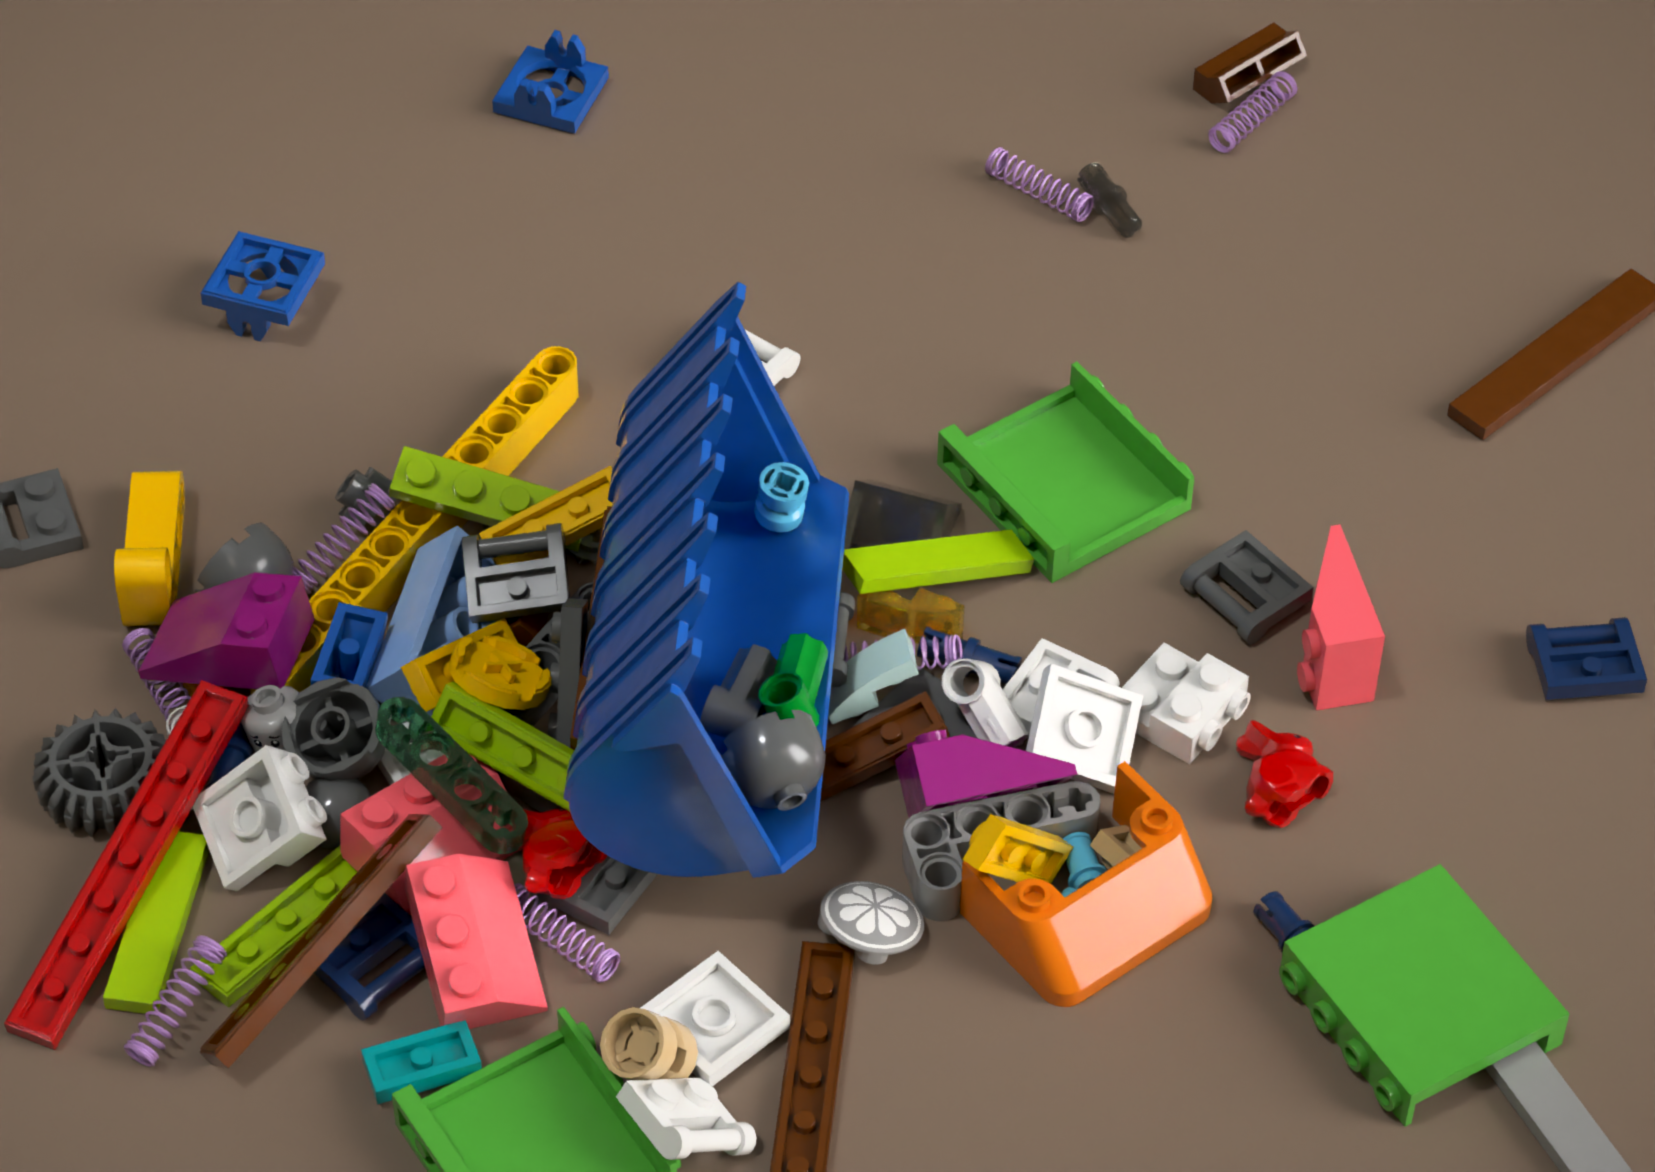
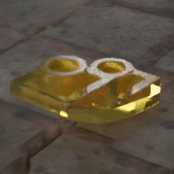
[857,587,965,644]

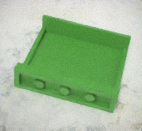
[937,361,1194,583]
[1279,864,1570,1127]
[392,1007,681,1172]

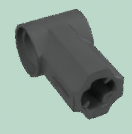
[700,644,777,738]

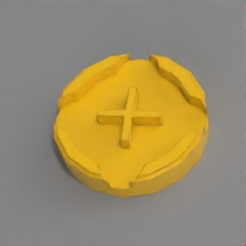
[449,635,551,710]

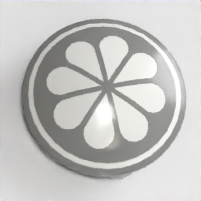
[818,881,924,965]

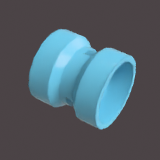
[754,462,809,532]

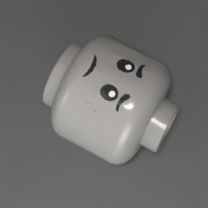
[241,685,299,753]

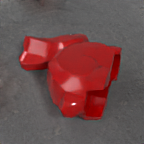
[1236,720,1333,828]
[506,808,607,899]

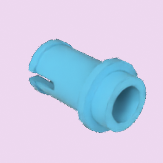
[1063,832,1107,889]

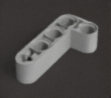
[902,781,1101,921]

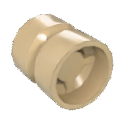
[600,1007,698,1080]

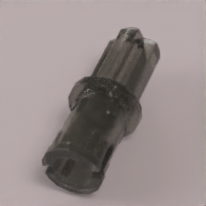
[1077,163,1142,238]

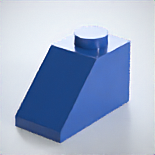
[311,602,388,688]

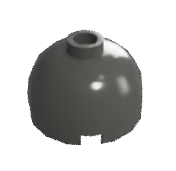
[195,522,294,593]
[282,677,389,780]
[719,710,826,811]

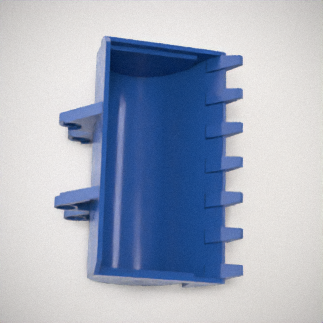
[563,282,849,878]

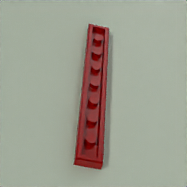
[4,680,249,1050]

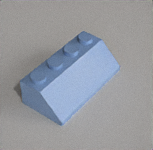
[366,525,501,721]

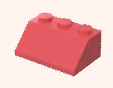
[340,747,523,915]
[404,853,548,1029]

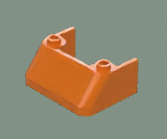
[960,761,1212,1007]

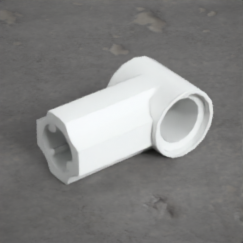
[942,659,1029,748]

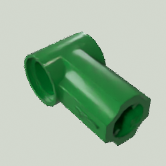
[758,633,828,728]

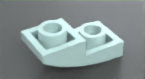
[828,629,919,724]

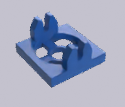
[492,30,609,134]
[200,231,325,342]

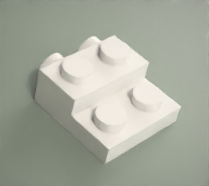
[1122,643,1251,765]
[193,745,327,891]

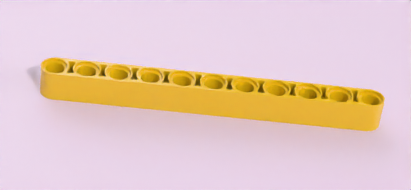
[250,346,578,695]

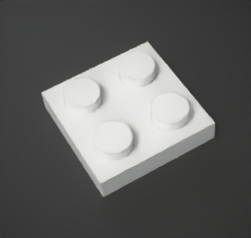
[1026,663,1143,794]
[640,951,790,1086]

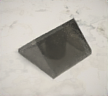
[844,479,962,549]

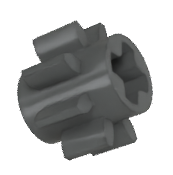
[335,467,396,527]

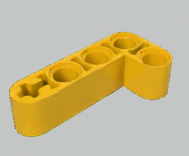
[114,471,185,626]

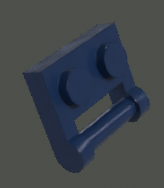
[1526,617,1647,700]
[314,893,425,1021]

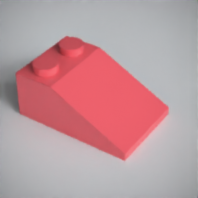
[1297,524,1385,711]

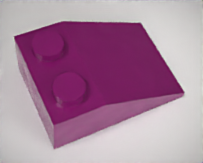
[138,572,315,689]
[895,730,1077,818]

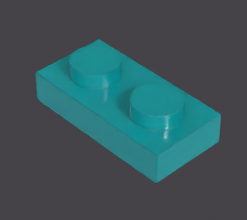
[361,1020,482,1105]

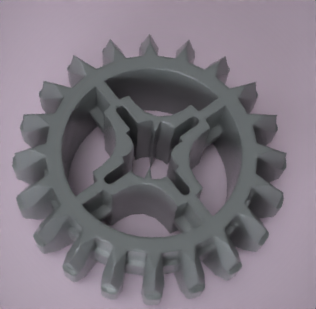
[32,708,166,838]

